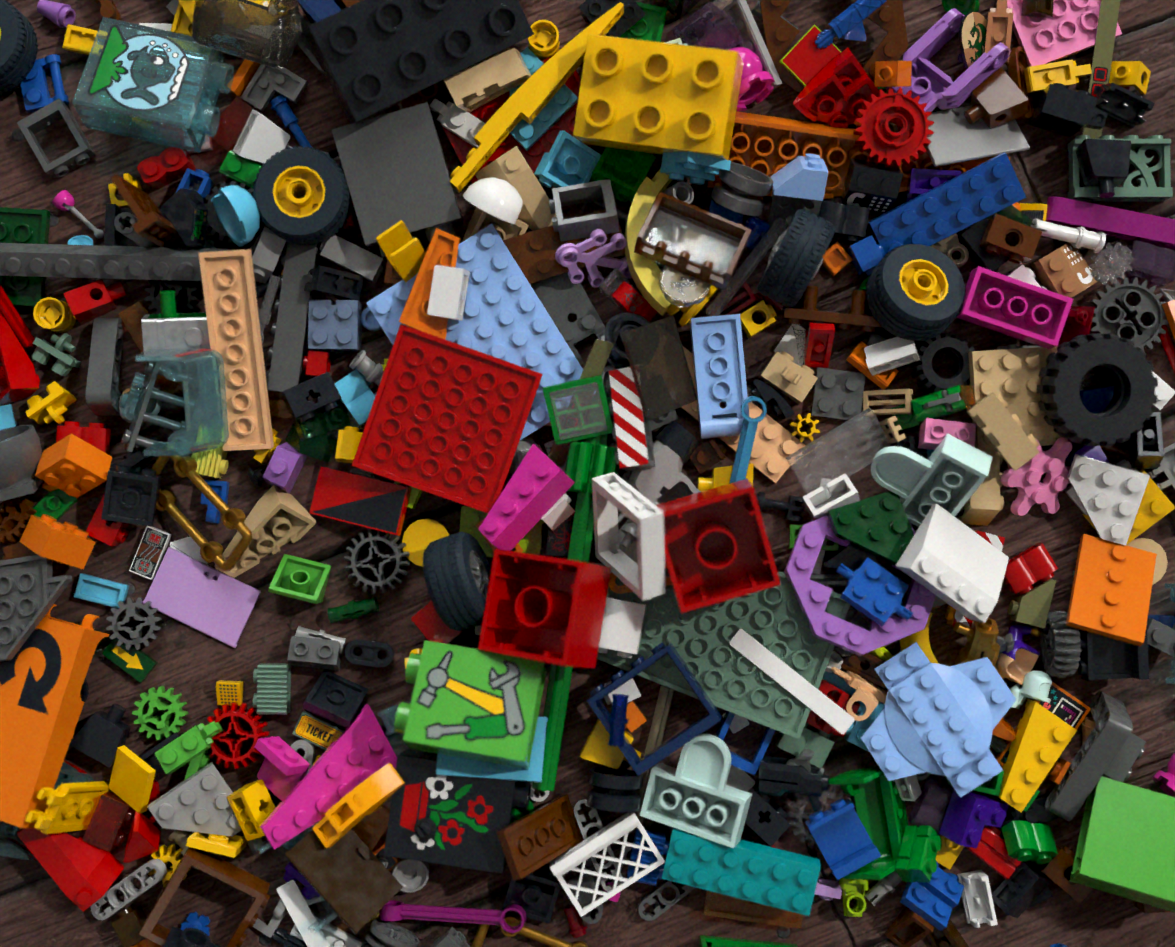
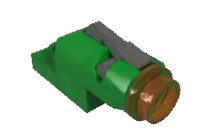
[890,384,976,432]

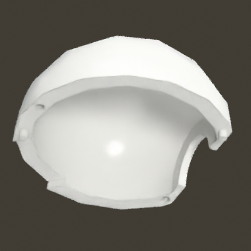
[463,177,523,226]

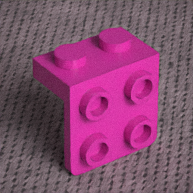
[255,736,310,802]

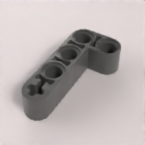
[85,317,124,416]

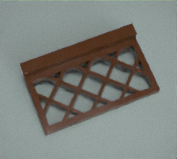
[110,174,183,247]

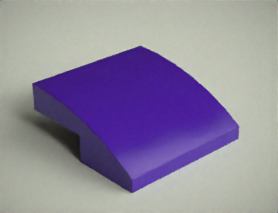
[905,168,961,202]

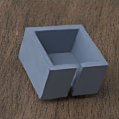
[308,300,362,352]

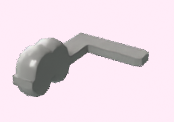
[253,899,288,938]

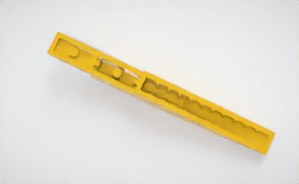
[450,2,624,193]

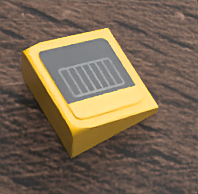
[1017,203,1047,226]

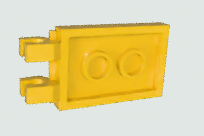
[25,781,110,834]

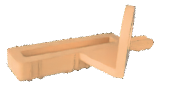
[831,667,888,721]

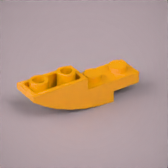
[312,763,405,849]

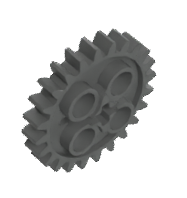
[1090,277,1169,351]

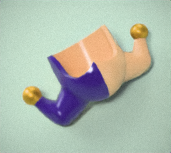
[995,625,1042,685]

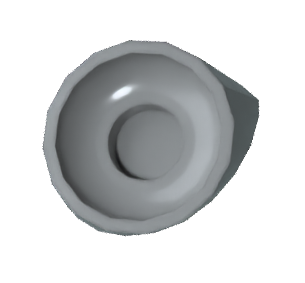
[391,859,429,893]

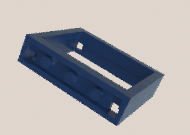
[587,642,722,776]

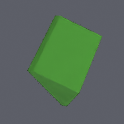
[268,554,331,604]

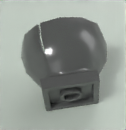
[0,425,44,502]

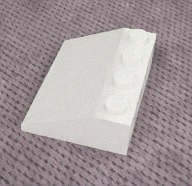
[896,503,1009,623]

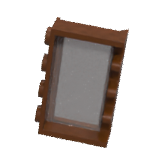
[634,192,752,290]

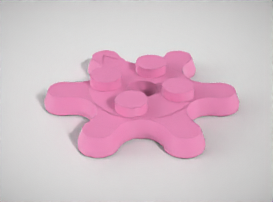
[1001,437,1072,516]

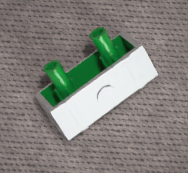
[141,290,211,357]

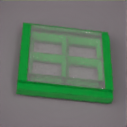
[543,375,613,445]

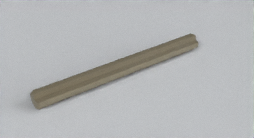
[634,685,675,829]

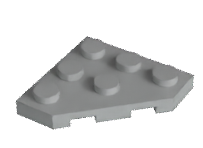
[148,762,242,837]

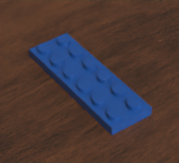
[869,152,1026,255]

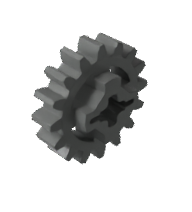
[106,597,162,650]

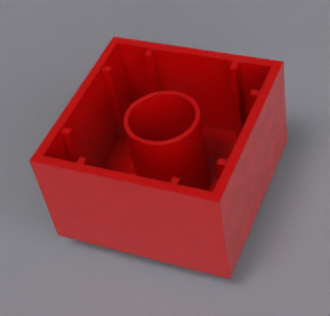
[655,479,781,613]
[478,549,611,668]

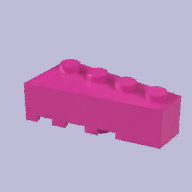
[479,443,575,551]

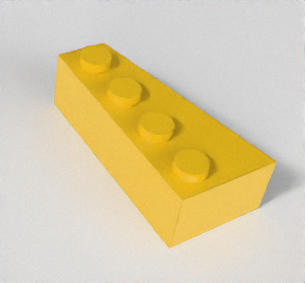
[997,699,1077,812]

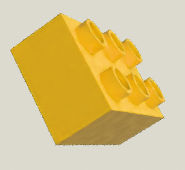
[573,34,744,160]

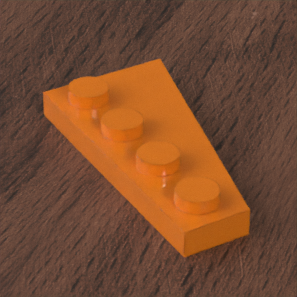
[398,228,460,340]

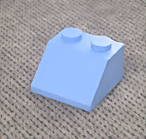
[770,154,828,201]

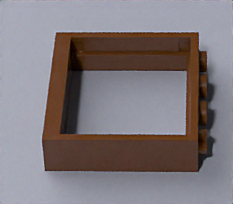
[139,847,270,947]

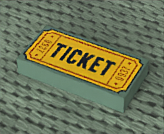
[292,711,345,750]

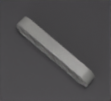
[574,799,622,892]
[91,859,167,920]

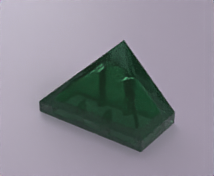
[285,421,337,462]

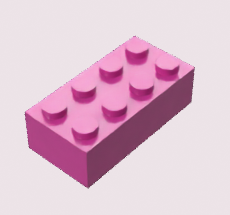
[956,266,1073,349]

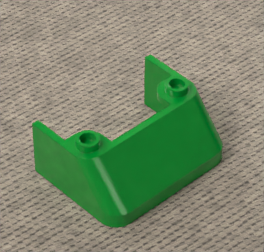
[828,766,908,880]

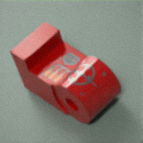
[611,281,657,322]

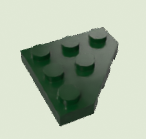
[826,491,914,566]

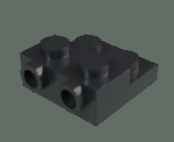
[101,465,162,527]
[502,865,563,924]

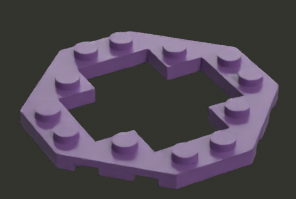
[784,516,936,656]

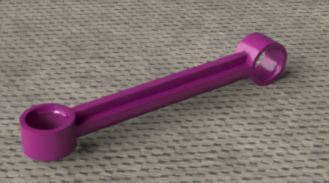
[379,900,526,933]

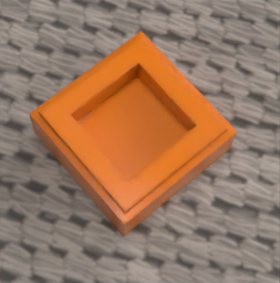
[822,242,853,276]

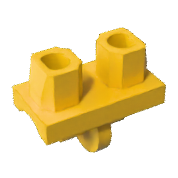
[25,381,77,425]

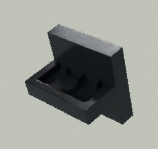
[303,669,369,729]

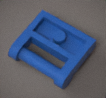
[20,54,69,113]

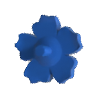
[180,912,211,936]

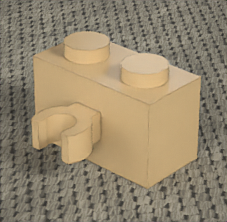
[759,351,818,404]

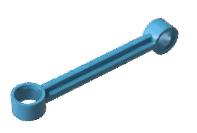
[729,396,767,484]

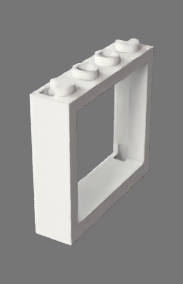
[592,472,665,600]

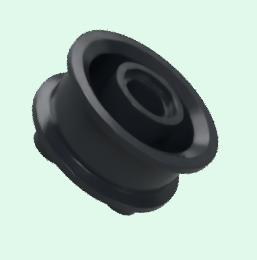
[600,313,658,369]

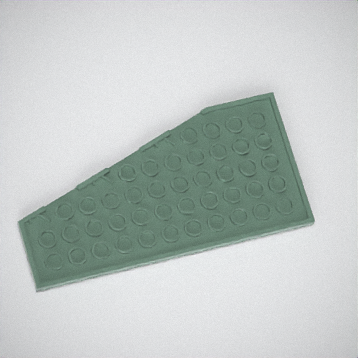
[591,563,850,739]

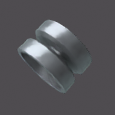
[711,162,774,216]

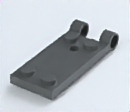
[530,273,605,365]

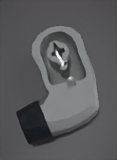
[627,420,701,505]

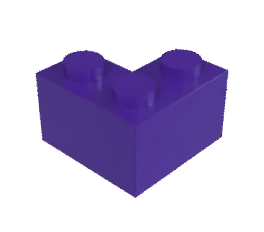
[939,789,1009,848]

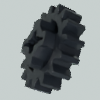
[145,280,200,314]

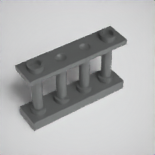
[121,356,214,464]

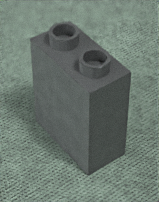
[332,102,464,258]

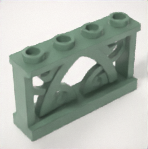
[1067,135,1173,202]

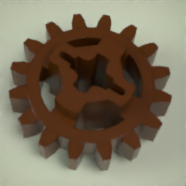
[0,495,37,545]

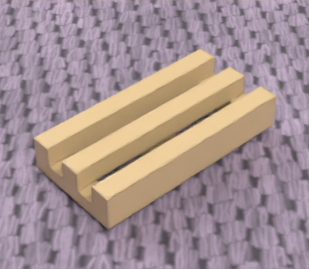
[863,389,913,416]
[878,416,906,444]

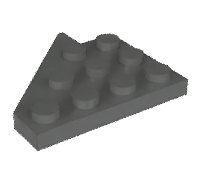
[0,555,72,661]

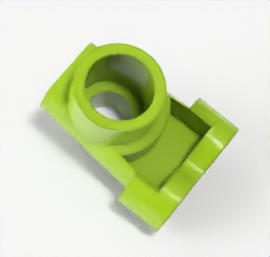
[839,878,868,917]

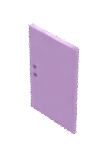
[142,547,261,648]

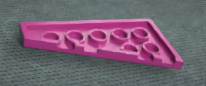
[260,704,397,849]

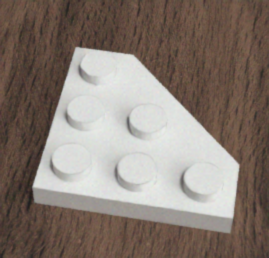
[1067,454,1150,546]

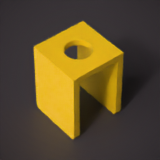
[376,220,426,283]

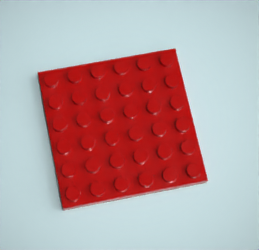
[352,324,543,513]

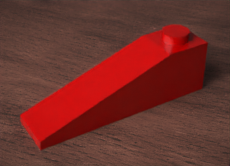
[0,311,40,406]
[17,828,124,912]

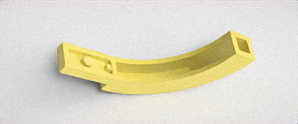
[624,169,681,316]

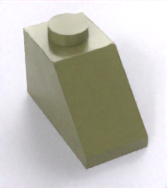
[1008,579,1056,628]

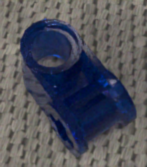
[743,216,772,249]

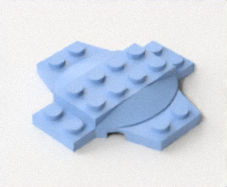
[861,642,1016,797]

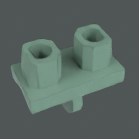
[32,333,82,377]

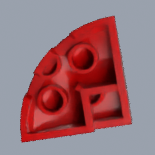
[793,47,879,128]

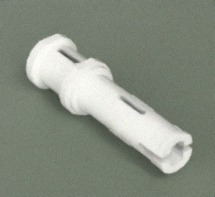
[1030,218,1106,253]

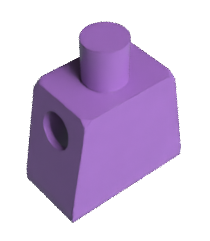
[263,442,309,494]

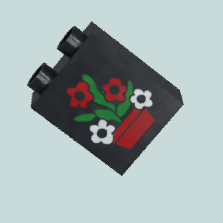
[384,748,532,873]

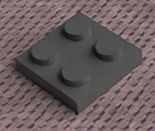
[811,367,865,422]

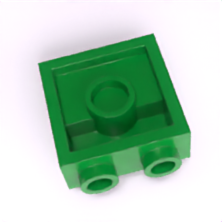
[590,147,656,202]

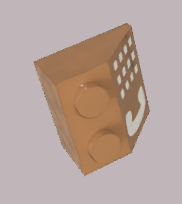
[1031,243,1098,298]

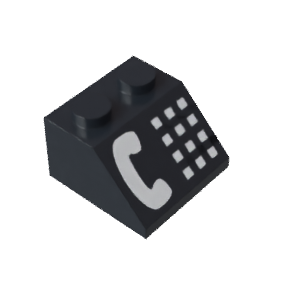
[840,158,903,214]

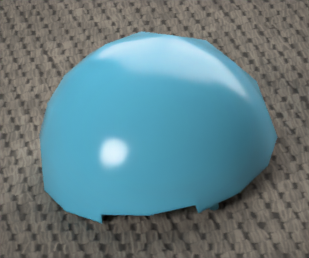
[210,185,260,246]

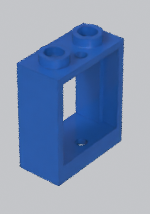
[715,711,775,776]

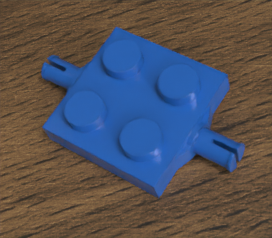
[836,557,913,626]

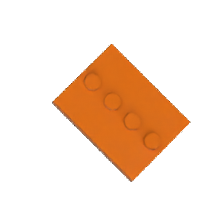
[1066,534,1157,646]

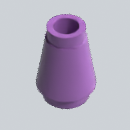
[37,0,76,28]

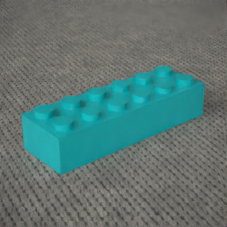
[662,827,821,916]

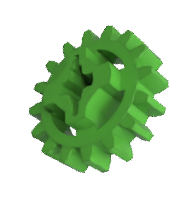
[132,686,188,740]

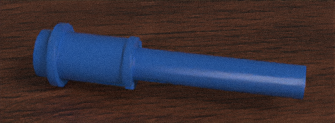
[270,95,312,148]

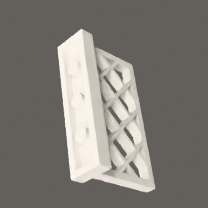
[549,812,665,917]

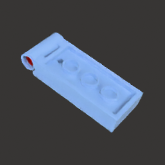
[689,314,750,439]

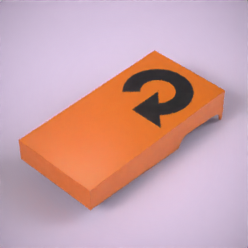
[0,604,109,829]

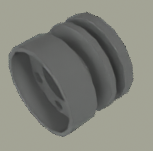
[361,919,419,947]

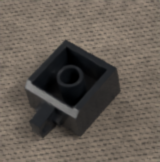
[1028,83,1108,137]

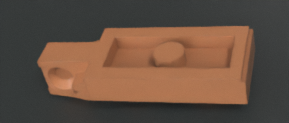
[985,0,1014,64]

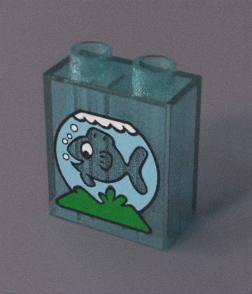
[72,17,234,153]

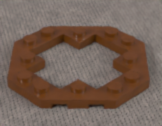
[760,0,908,94]

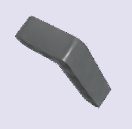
[1045,691,1133,821]

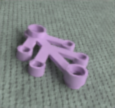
[555,229,632,288]

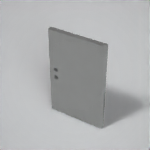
[925,105,1030,167]

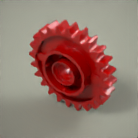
[853,87,934,168]

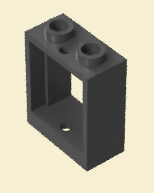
[17,99,95,178]
[548,179,619,242]

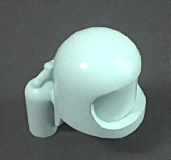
[1010,670,1052,709]

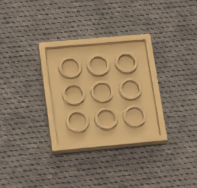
[968,347,1071,450]

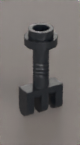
[755,492,805,522]

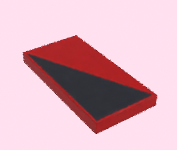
[309,466,412,536]

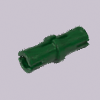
[327,597,379,623]

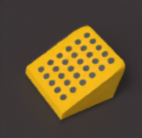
[216,680,244,706]

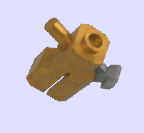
[954,617,1014,667]

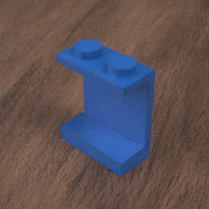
[805,798,881,880]

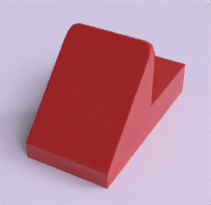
[804,323,835,368]

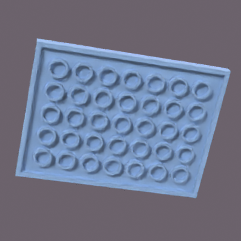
[366,224,596,440]

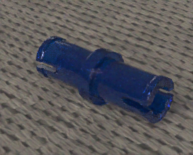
[608,694,629,747]

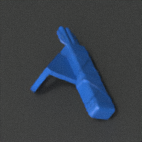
[815,0,886,49]

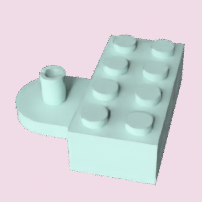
[871,433,992,527]
[640,734,752,848]

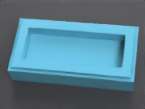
[74,573,129,609]

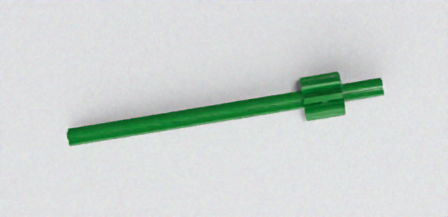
[532,396,619,791]

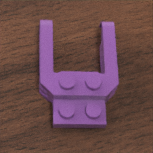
[886,8,1011,112]

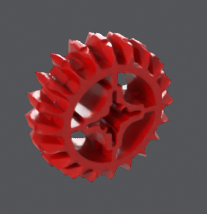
[204,702,270,769]

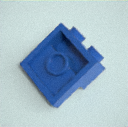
[900,861,964,931]

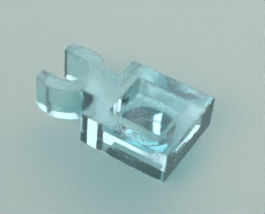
[120,372,146,419]

